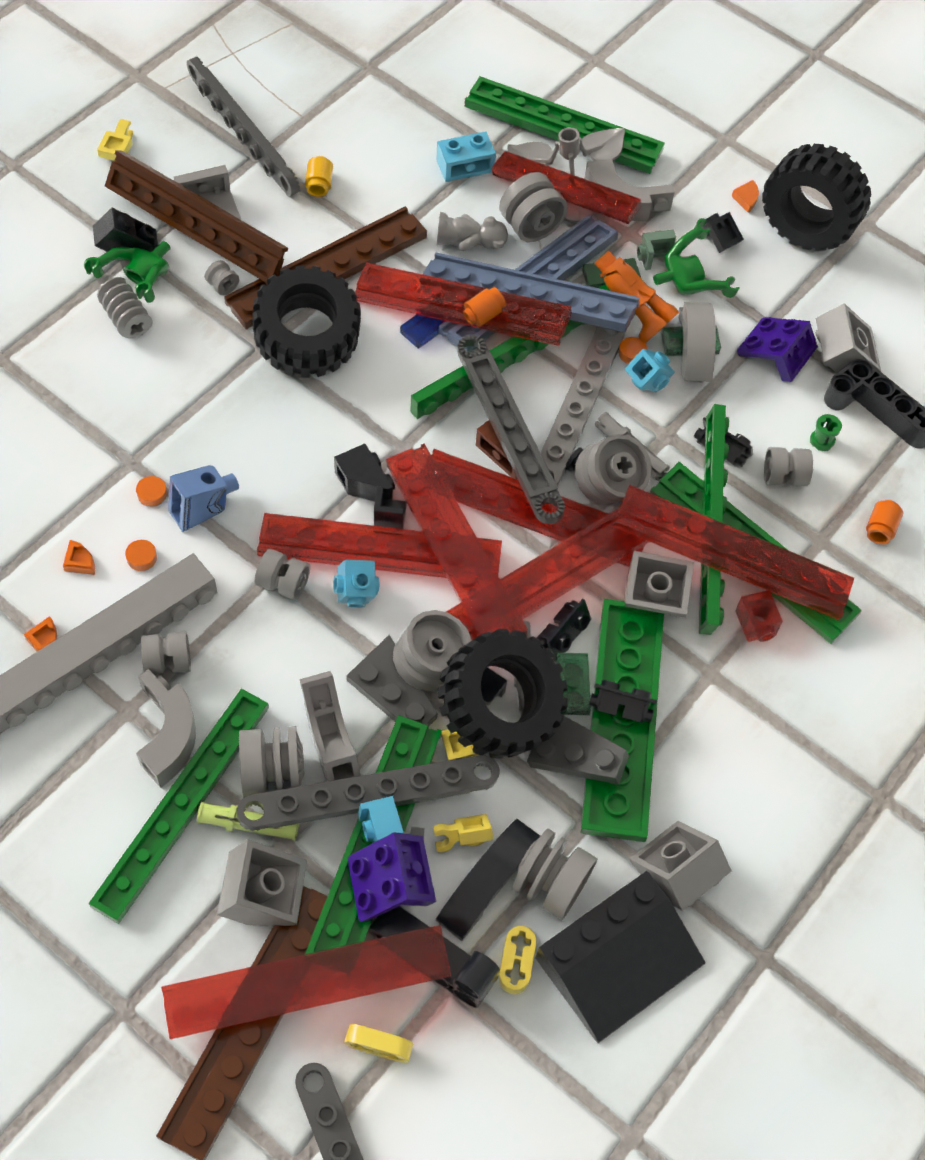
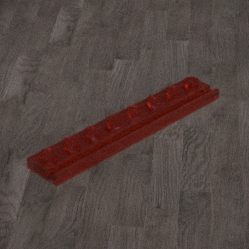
[354,262,572,346]
[386,443,528,636]
[417,449,651,567]
[613,485,854,620]
[446,495,667,640]
[257,513,502,584]
[161,925,451,1039]

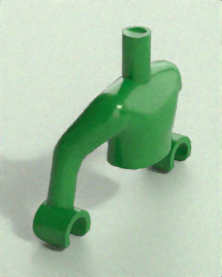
[653,218,740,298]
[84,241,171,303]

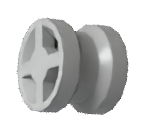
[204,260,240,296]

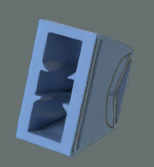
[168,465,239,532]

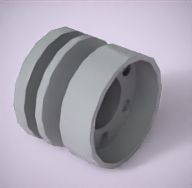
[239,726,304,798]
[512,828,598,920]

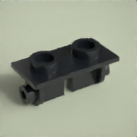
[694,417,753,467]
[537,598,591,662]
[589,680,657,724]

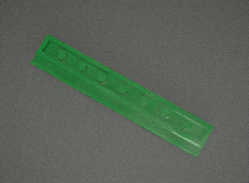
[464,76,665,174]
[650,462,862,644]
[304,715,442,977]

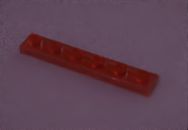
[492,151,641,224]

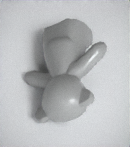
[437,212,508,251]

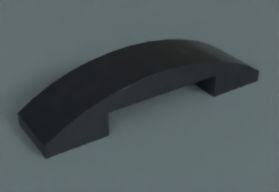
[435,819,541,941]

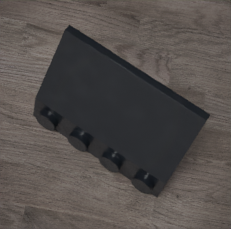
[535,871,706,1044]

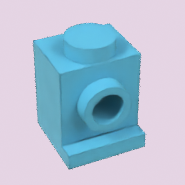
[358,796,404,843]

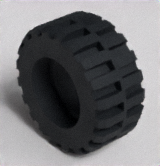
[762,143,871,251]
[253,265,361,378]
[438,629,568,759]

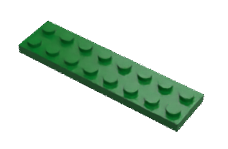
[580,599,664,842]

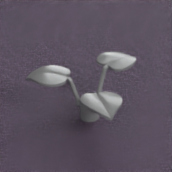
[507,127,625,223]

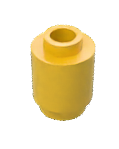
[305,156,333,197]

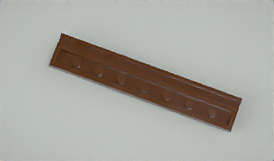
[105,150,289,283]
[224,206,427,329]
[156,886,327,1160]

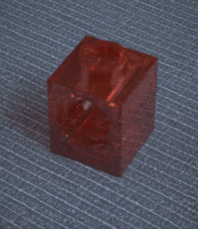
[735,590,783,642]

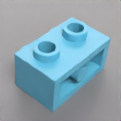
[436,131,496,182]

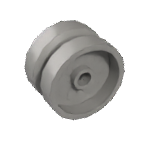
[499,172,568,242]
[575,434,651,506]
[393,610,472,692]

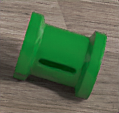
[810,414,842,451]

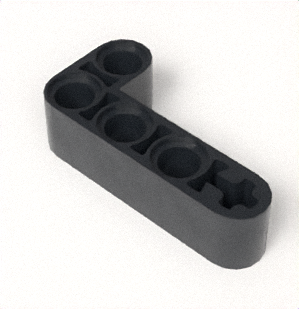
[824,359,925,449]
[368,906,500,1008]

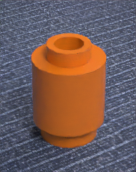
[463,287,506,327]
[866,500,904,545]

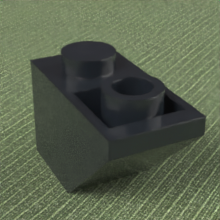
[93,207,158,252]
[334,443,395,502]

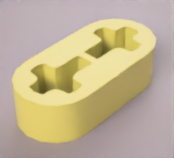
[499,926,536,994]
[344,1024,414,1063]

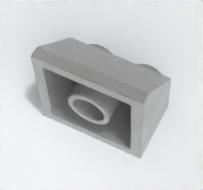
[815,303,881,373]
[625,551,694,618]
[630,821,732,911]
[217,839,307,926]

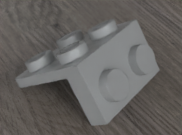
[174,165,241,220]

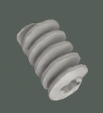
[97,277,153,338]

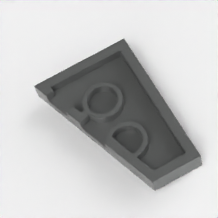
[346,635,438,727]
[527,716,629,785]

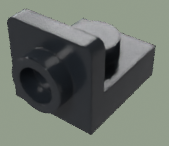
[702,212,744,253]

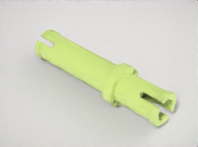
[197,802,299,841]

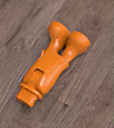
[594,250,679,343]

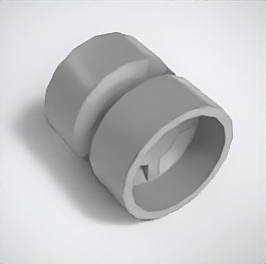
[764,447,813,486]
[254,549,311,601]
[141,631,191,675]

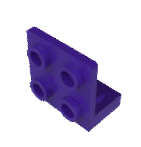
[737,317,818,382]
[348,832,436,922]

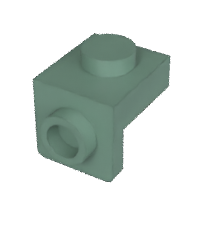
[637,229,676,270]

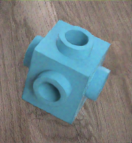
[625,349,675,392]
[333,560,380,608]

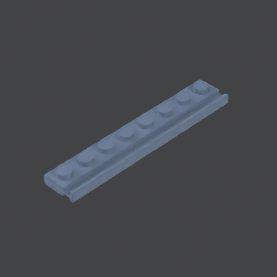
[439,214,618,352]
[420,252,639,333]

